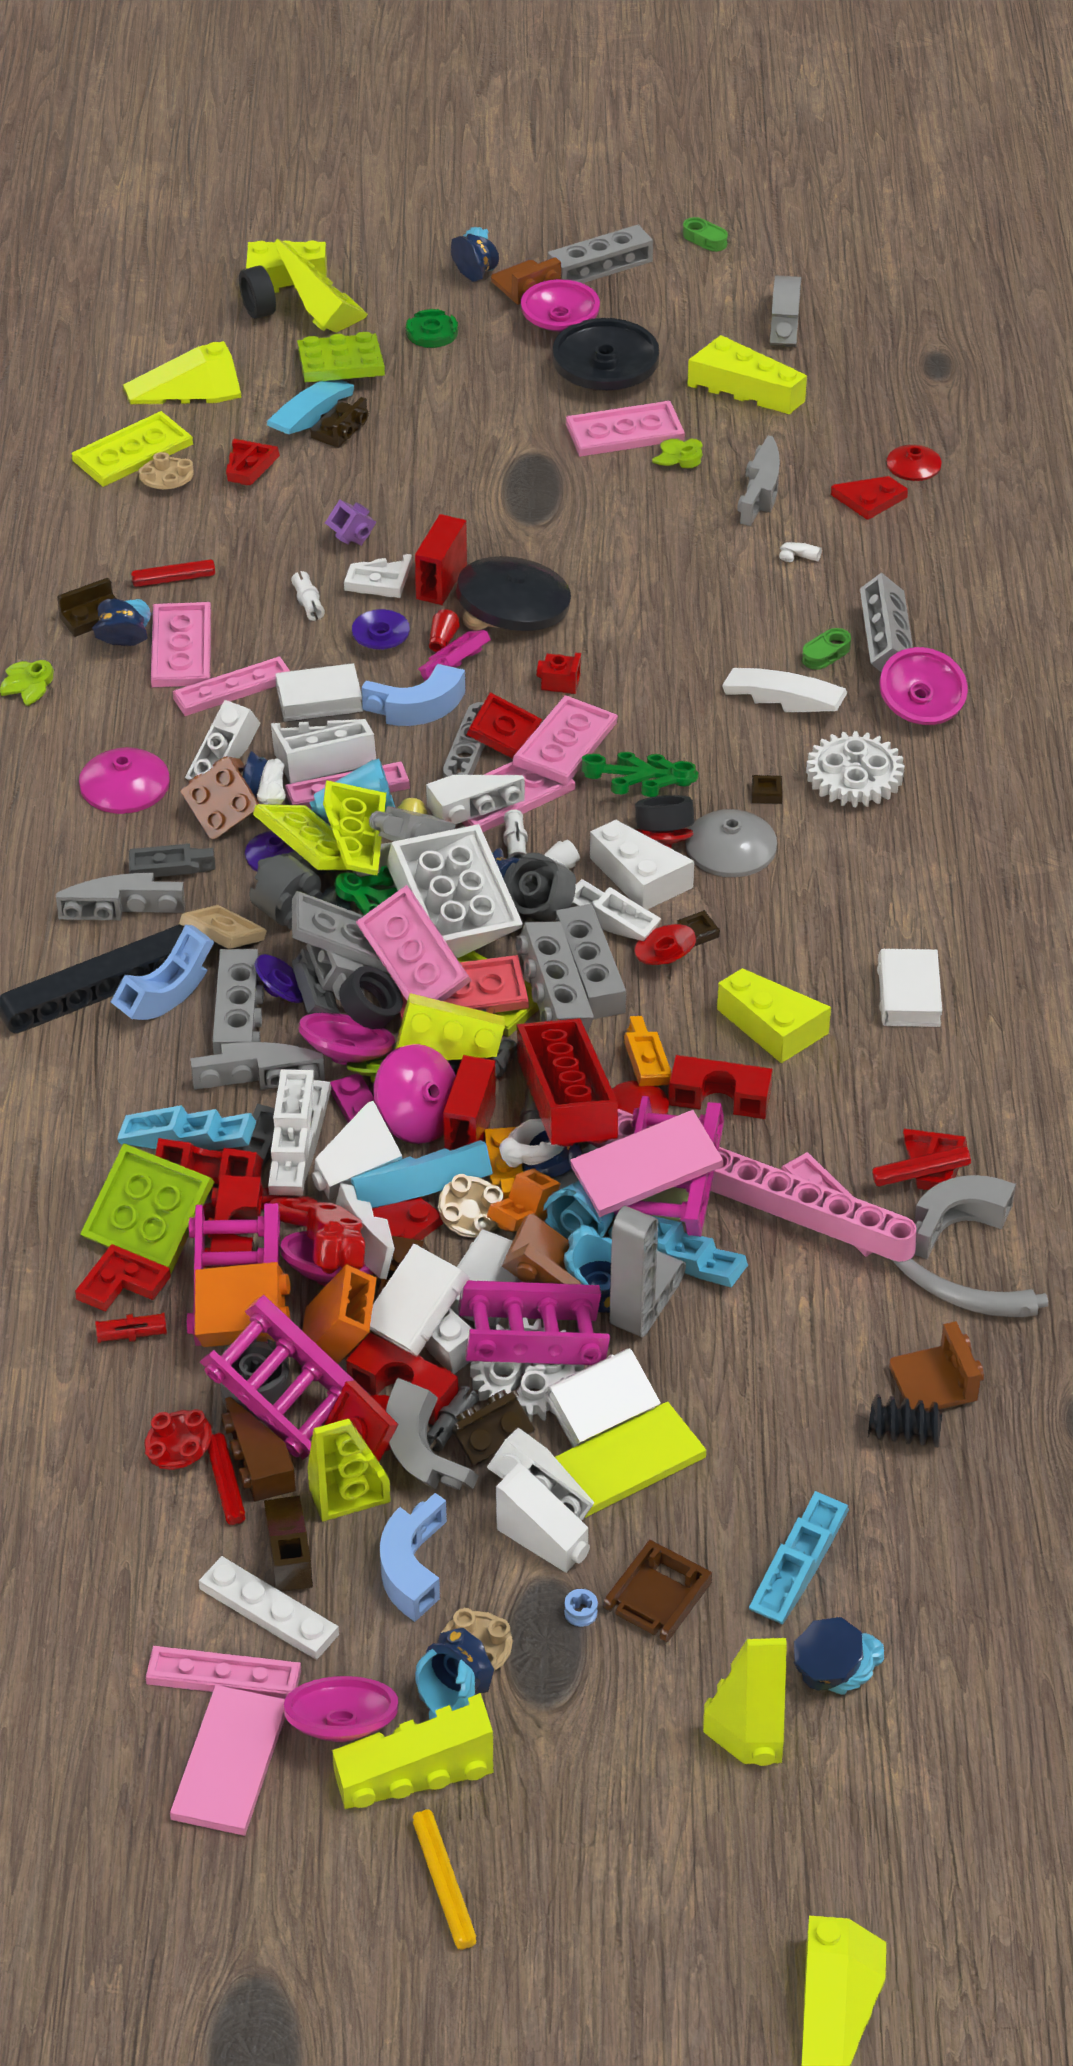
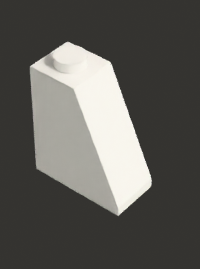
[312,1101,402,1200]
[496,1463,590,1573]

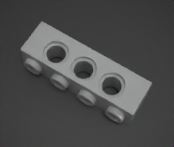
[548,224,653,283]
[860,572,913,672]
[556,904,626,1019]
[516,921,594,1034]
[213,949,264,1055]

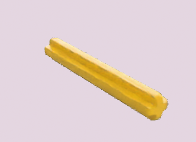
[413,1809,476,1950]

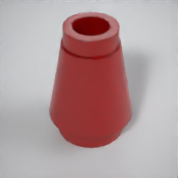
[429,609,460,653]

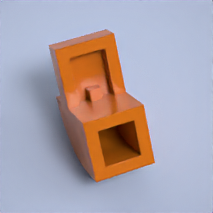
[486,1168,561,1232]

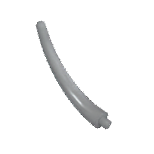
[892,1259,1048,1317]

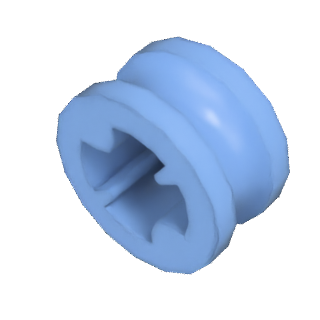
[564,1589,598,1627]

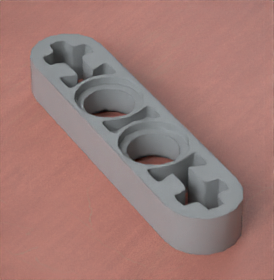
[443,702,485,778]

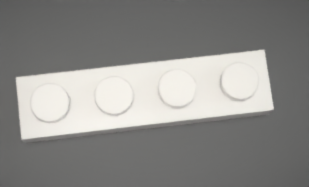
[199,1556,339,1660]

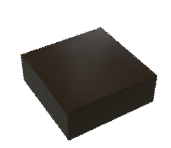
[752,775,783,804]
[677,910,720,947]

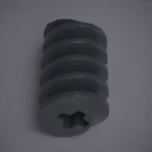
[867,1394,942,1448]

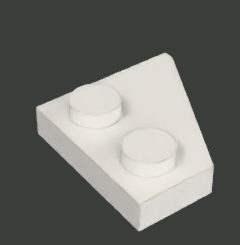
[344,554,412,598]

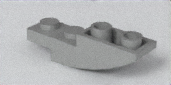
[737,435,780,526]
[56,873,185,921]
[190,1042,325,1090]

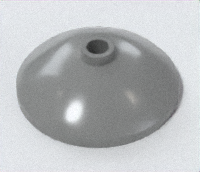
[685,809,777,877]

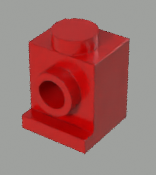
[537,652,581,694]

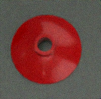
[887,445,942,481]
[635,828,693,849]
[635,924,696,965]

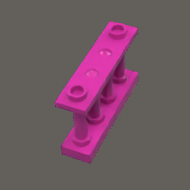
[614,1096,725,1237]
[187,1203,280,1346]
[458,1280,610,1365]
[200,1294,354,1459]

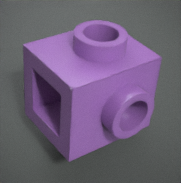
[325,500,376,546]

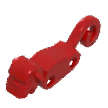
[269,1196,366,1274]

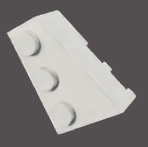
[271,719,376,784]
[590,820,694,910]

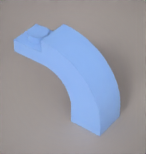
[362,664,465,726]
[111,925,214,1020]
[380,1493,447,1622]

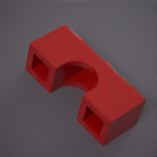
[669,1055,773,1119]
[155,1138,263,1187]
[204,1175,263,1268]
[346,1332,458,1425]

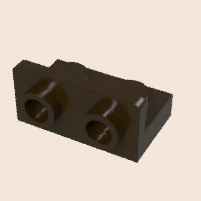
[310,397,369,448]
[57,578,117,637]
[451,1389,535,1467]

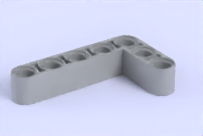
[610,1206,686,1338]

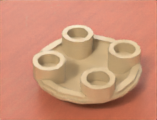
[139,452,194,489]
[438,1174,503,1238]
[441,1608,513,1671]

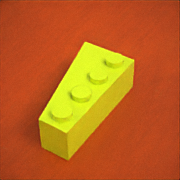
[687,335,807,414]
[332,1693,494,1809]

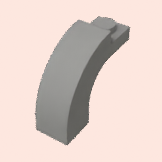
[770,275,801,347]
[914,1175,1016,1259]
[386,1378,479,1490]

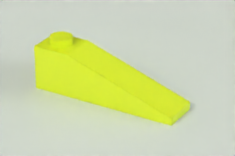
[274,239,368,333]
[123,341,241,404]
[323,780,387,875]
[308,1419,391,1522]
[703,1638,787,1766]
[801,1915,887,2066]

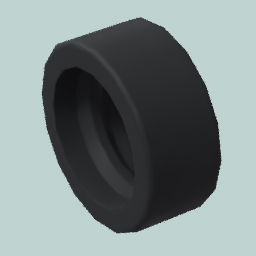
[239,265,276,319]
[635,795,695,832]
[339,966,403,1030]

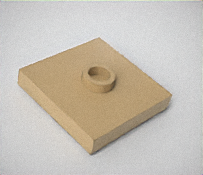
[179,905,267,949]

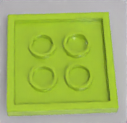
[297,332,385,383]
[80,1143,215,1273]

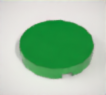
[406,309,458,348]

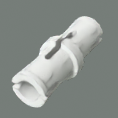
[291,571,325,621]
[503,810,528,859]

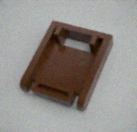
[603,1539,712,1642]

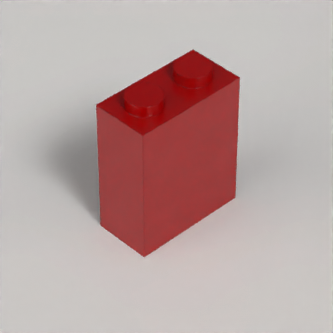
[415,514,467,605]
[443,1055,496,1151]

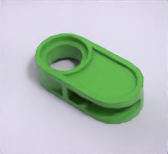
[683,217,728,252]
[802,628,851,670]

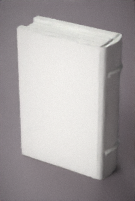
[275,663,363,722]
[877,949,942,1027]
[450,1229,522,1329]
[370,1244,469,1357]
[544,1348,660,1448]

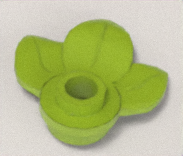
[652,438,703,469]
[0,660,54,706]

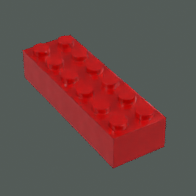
[517,1018,618,1147]

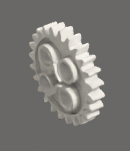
[806,731,905,808]
[470,1318,584,1422]

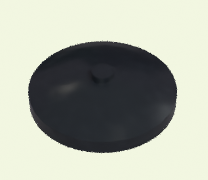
[552,318,659,391]
[456,556,571,631]

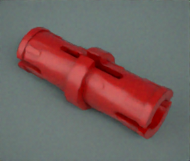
[95,1312,167,1343]

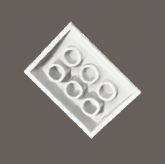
[386,824,523,958]

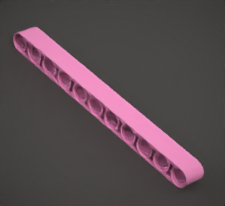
[587,1109,916,1262]

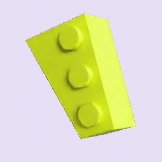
[246,240,327,293]
[717,968,831,1063]
[395,993,505,1060]

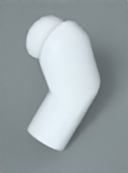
[779,542,822,562]

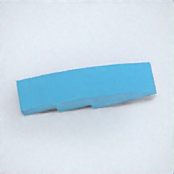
[267,380,354,434]
[117,1105,256,1150]
[351,1140,493,1208]
[608,1215,748,1288]
[749,1491,849,1625]

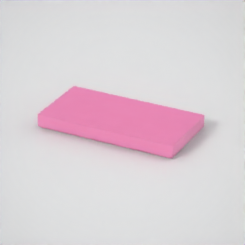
[566,401,685,457]
[151,602,211,687]
[513,695,618,785]
[462,762,575,832]
[356,885,472,1001]
[570,1110,723,1217]
[170,1685,285,1836]

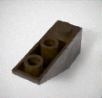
[264,1495,313,1592]

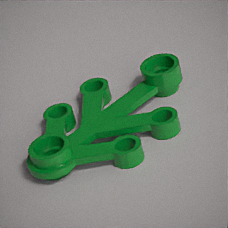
[581,752,699,797]
[335,865,398,916]

